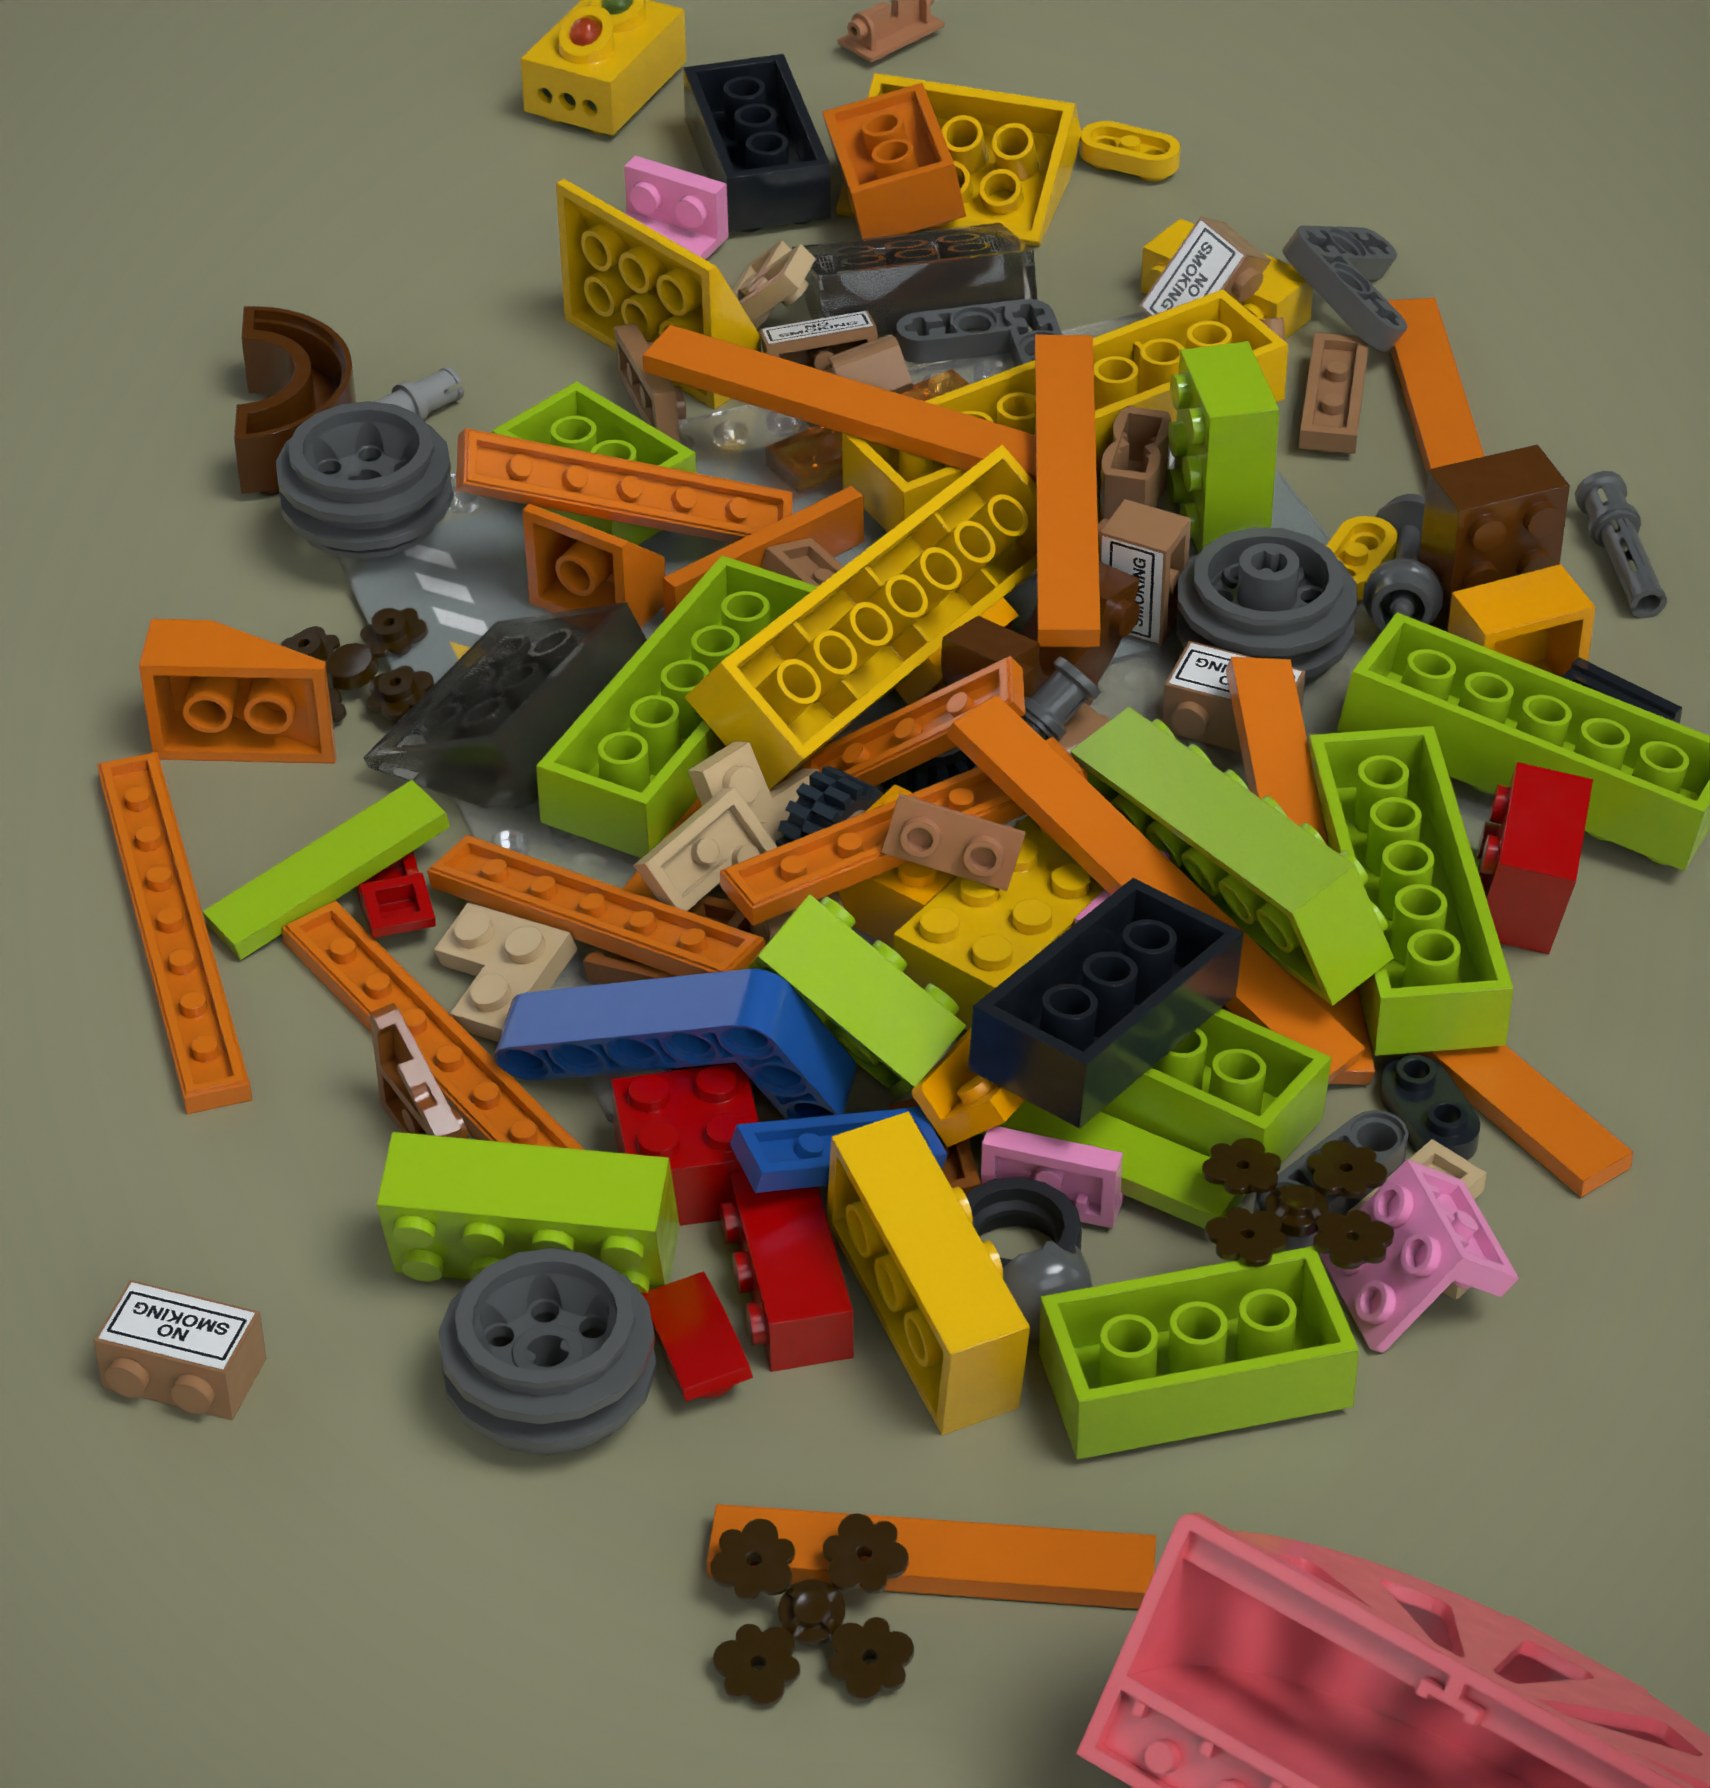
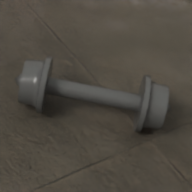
[1363,494,1444,631]

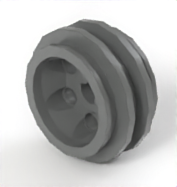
[276,401,454,559]
[1176,527,1357,685]
[438,1248,657,1455]

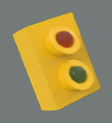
[520,0,687,136]

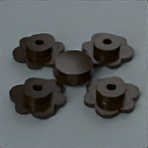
[280,608,434,729]
[1202,1138,1394,1269]
[710,1513,914,1707]

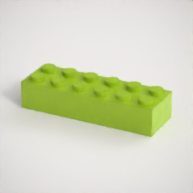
[536,556,818,858]
[1337,612,1710,871]
[1070,707,1394,1006]
[1308,726,1514,1056]

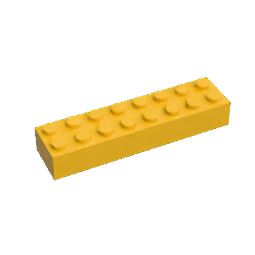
[842,289,1288,532]
[685,444,1037,790]

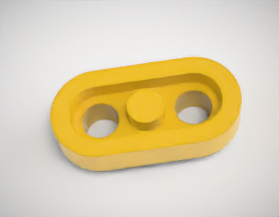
[1080,121,1180,181]
[1326,516,1397,601]

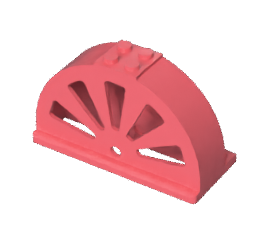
[1076,1512,1710,1788]

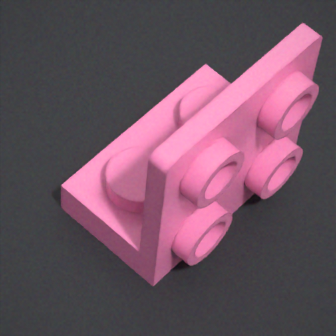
[624,156,729,260]
[981,1126,1125,1229]
[1320,1159,1519,1353]

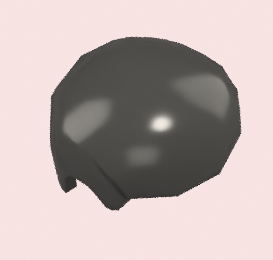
[1003,1241,1093,1343]

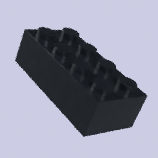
[683,54,831,232]
[968,878,1244,1129]

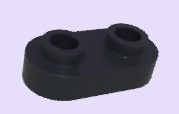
[1380,1055,1480,1161]

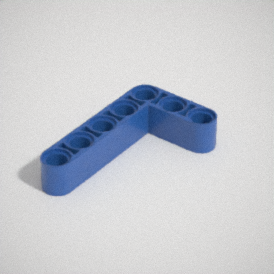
[494,969,857,1120]

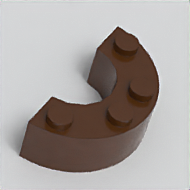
[234,306,356,495]
[941,561,1140,706]

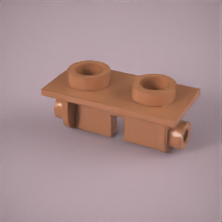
[837,0,944,63]
[881,794,1026,891]

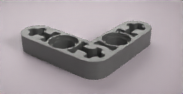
[1282,225,1407,352]
[896,299,1063,367]

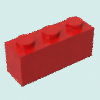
[719,1171,854,1372]

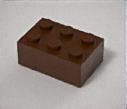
[1419,444,1570,632]

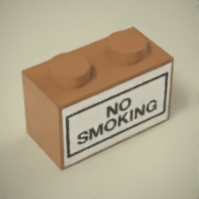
[1139,216,1271,316]
[759,310,878,371]
[1098,499,1191,646]
[1162,641,1306,752]
[94,1280,267,1420]

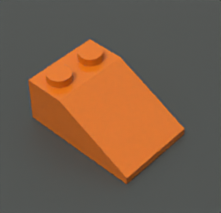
[822,83,966,246]
[139,619,337,764]

